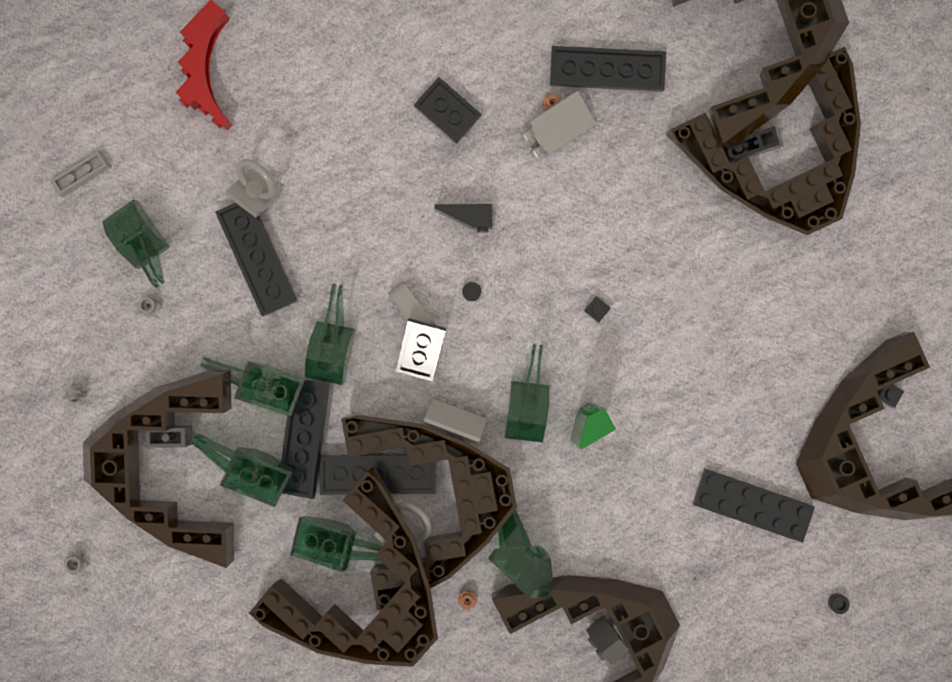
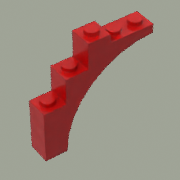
[176,0,233,130]

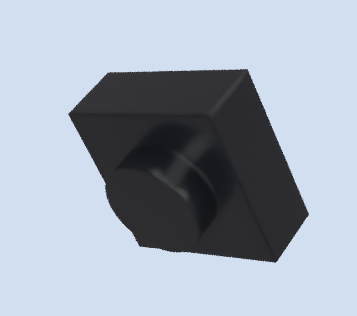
[584,296,611,323]
[878,385,904,408]

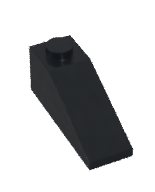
[723,126,784,162]
[434,204,492,233]

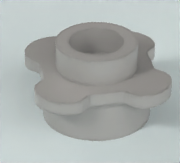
[137,294,161,317]
[62,386,87,403]
[64,552,87,575]

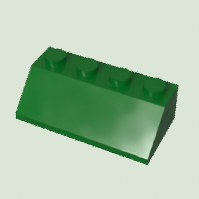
[570,403,616,450]

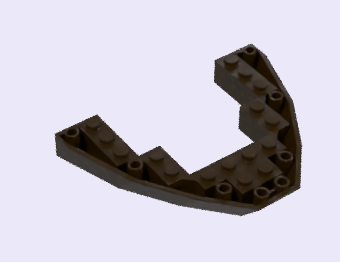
[671,0,849,148]
[666,47,861,235]
[796,332,952,520]
[83,370,234,568]
[341,415,517,610]
[249,466,438,667]
[491,575,680,682]

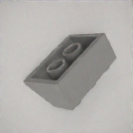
[424,396,487,442]

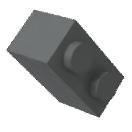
[146,426,192,448]
[586,615,629,665]

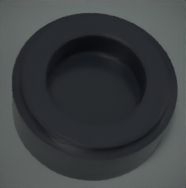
[462,282,481,302]
[828,593,850,614]

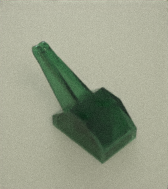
[102,199,170,288]
[305,283,356,385]
[504,344,550,443]
[200,356,304,417]
[191,434,292,507]
[488,509,554,598]
[290,516,383,572]

